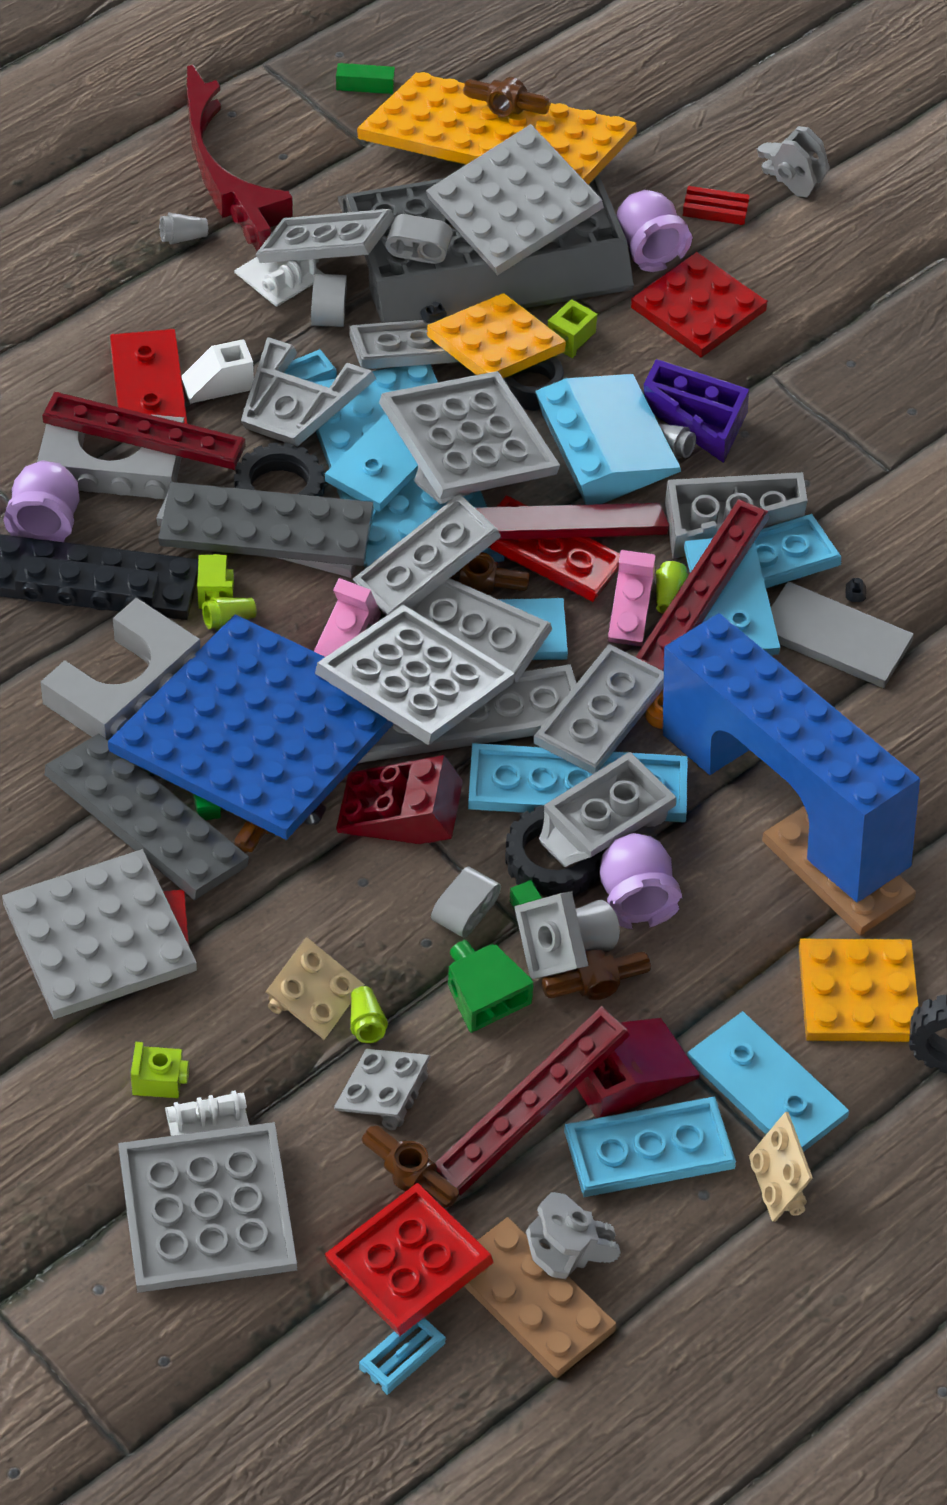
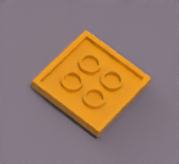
[427,293,566,378]
[799,938,918,1042]

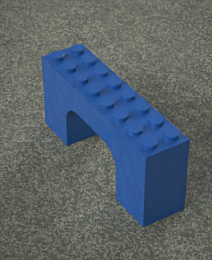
[663,613,920,903]

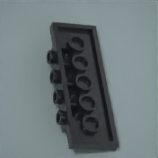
[0,534,199,620]

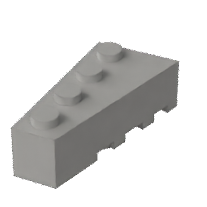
[665,472,808,559]

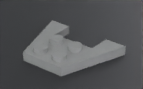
[241,337,376,447]

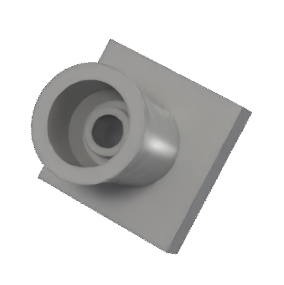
[514,891,620,979]

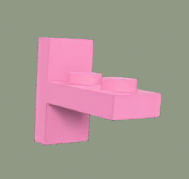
[608,550,655,647]
[314,578,381,657]

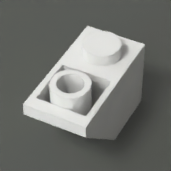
[181,339,254,404]

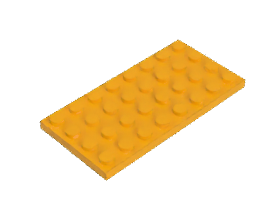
[357,72,637,185]

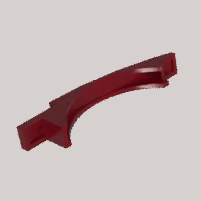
[187,65,293,251]

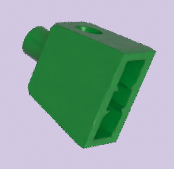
[448,940,534,1033]

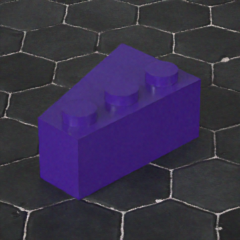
[644,359,749,463]

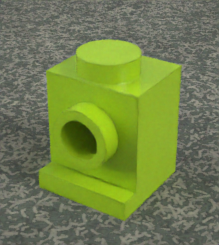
[548,299,597,358]
[197,554,234,609]
[131,1042,189,1098]

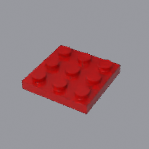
[631,252,768,358]
[324,1183,494,1336]

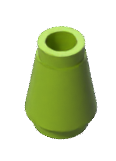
[656,561,689,614]
[202,597,257,631]
[350,986,388,1043]

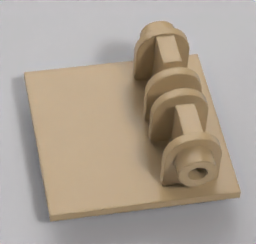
[265,937,365,1040]
[749,1112,813,1222]

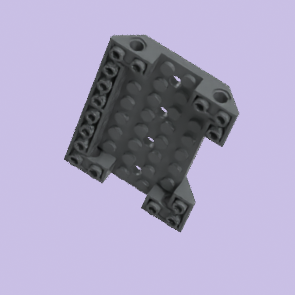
[338,174,634,323]

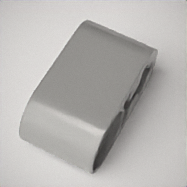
[385,214,453,264]
[311,274,347,327]
[431,866,501,938]

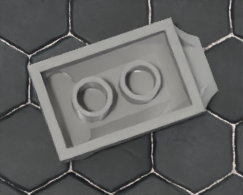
[539,752,677,867]

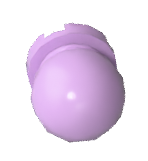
[617,190,693,272]
[3,460,80,542]
[600,833,682,929]

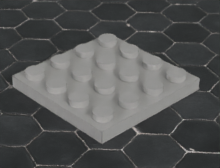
[426,124,604,276]
[379,371,560,499]
[315,605,515,745]
[2,849,197,1019]
[118,1122,297,1293]

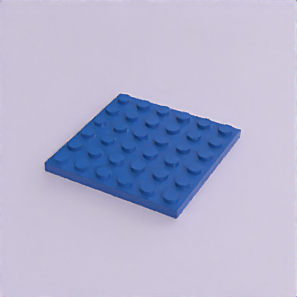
[108,614,394,840]

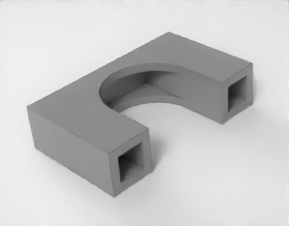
[37,414,184,499]
[41,598,200,740]

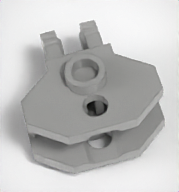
[757,126,830,197]
[526,1192,621,1279]

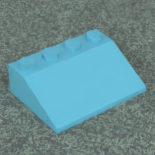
[535,374,681,505]

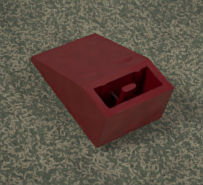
[336,755,463,844]
[564,1018,700,1118]

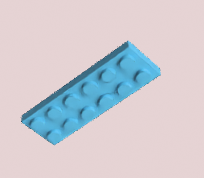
[468,743,688,822]

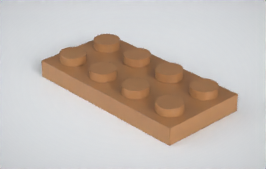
[762,806,916,936]
[464,1217,617,1379]

